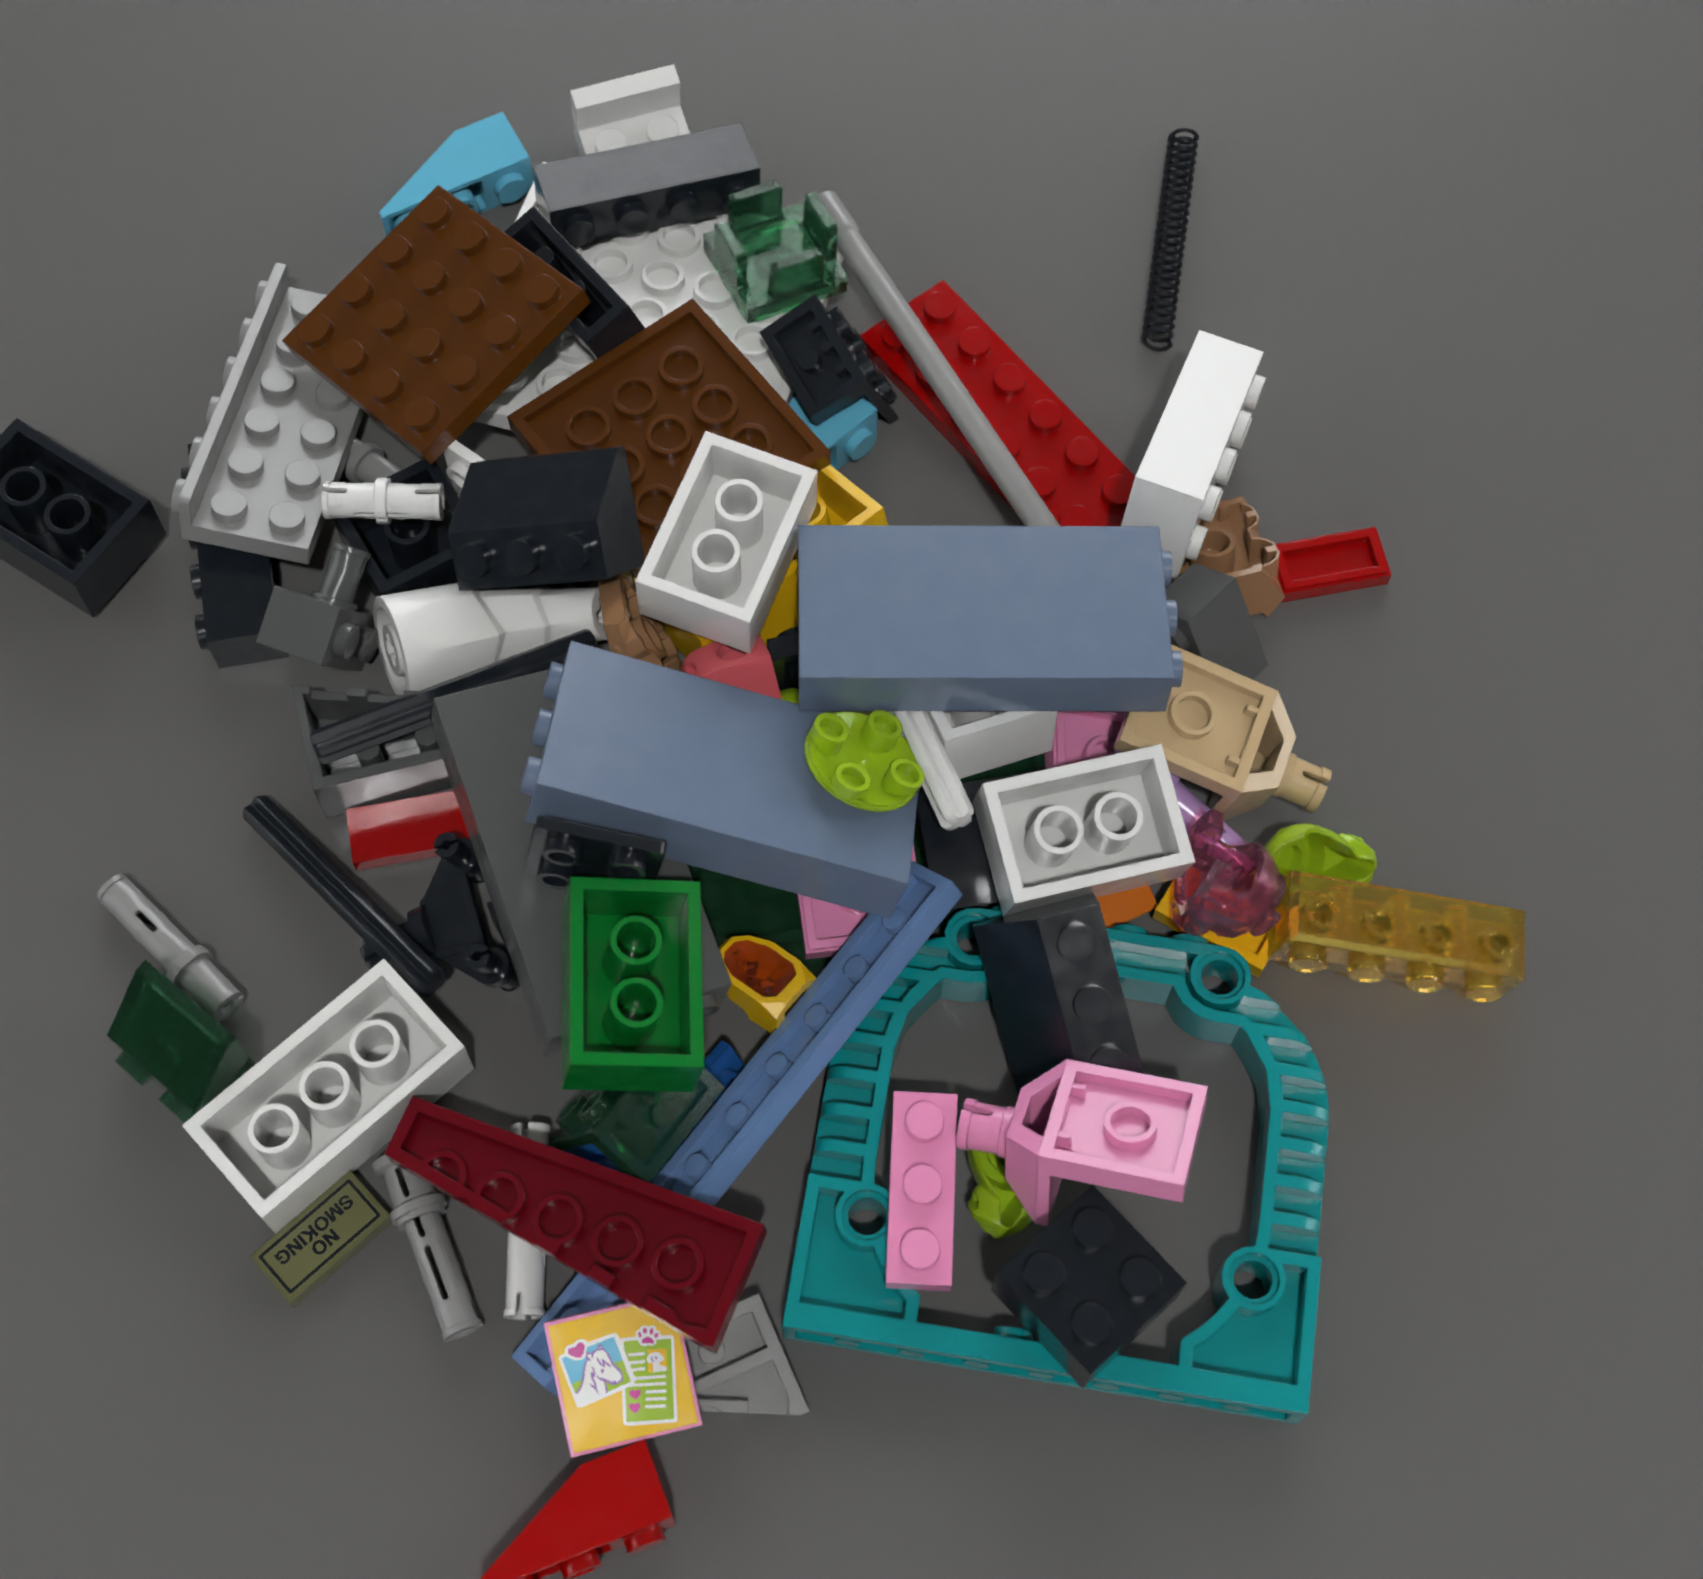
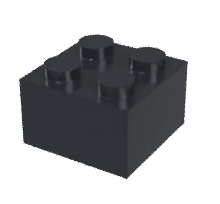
[333,459,459,597]
[991,1184,1187,1389]

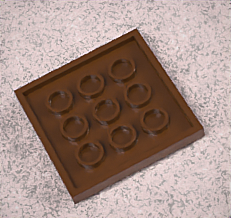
[282,185,591,464]
[507,298,831,578]

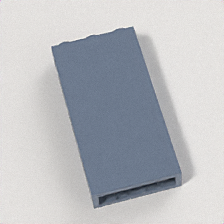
[798,525,1183,711]
[519,641,918,918]

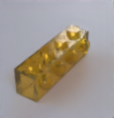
[1267,870,1525,1002]

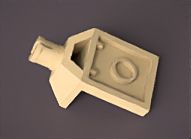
[1113,644,1332,821]

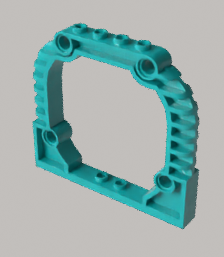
[782,905,1329,1425]

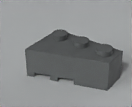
[291,684,452,818]

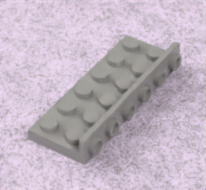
[171,263,364,565]

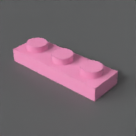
[885,1091,958,1292]

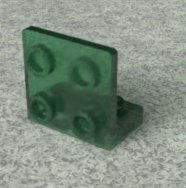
[549,1068,725,1183]

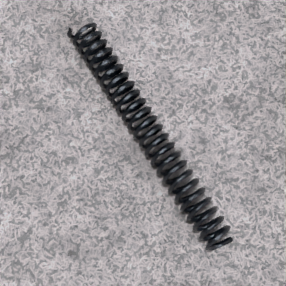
[1141,128,1199,351]

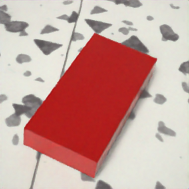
[1275,526,1392,603]
[346,790,470,871]

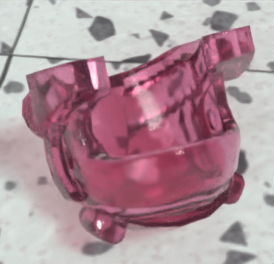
[1171,808,1286,938]

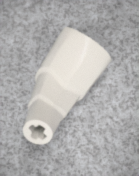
[373,583,607,695]

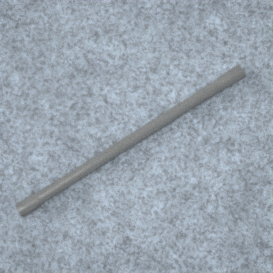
[809,191,1060,526]

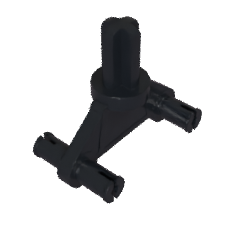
[360,832,520,992]

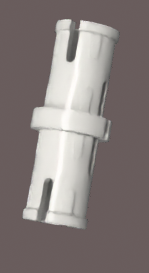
[321,478,445,524]

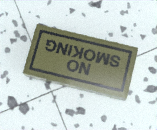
[249,1171,392,1308]

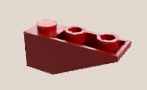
[480,1439,676,1579]

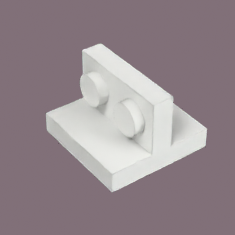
[570,64,690,156]

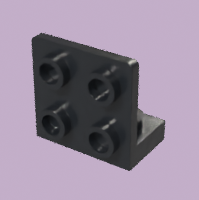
[759,294,899,426]
[523,816,666,889]

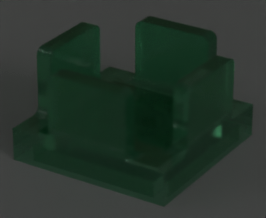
[703,180,848,324]

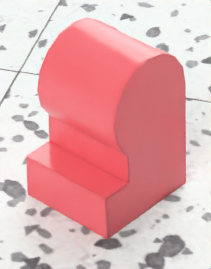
[681,635,782,700]

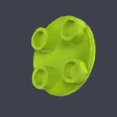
[804,710,925,812]

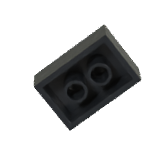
[0,418,166,617]

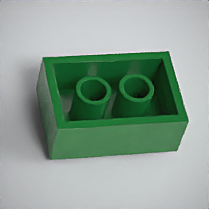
[562,877,704,1092]

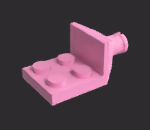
[956,1059,1208,1226]

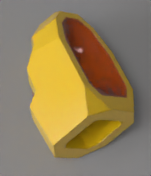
[719,935,816,1034]

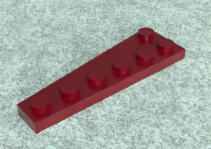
[384,1096,767,1354]

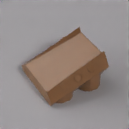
[1165,496,1285,618]
[598,573,682,671]

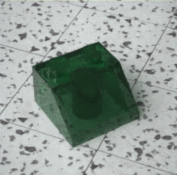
[107,960,255,1123]

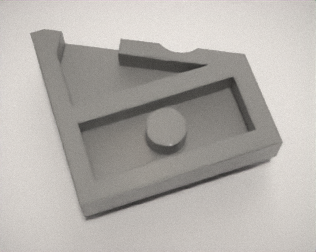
[684,1293,809,1415]

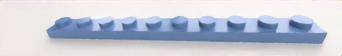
[511,861,963,1397]

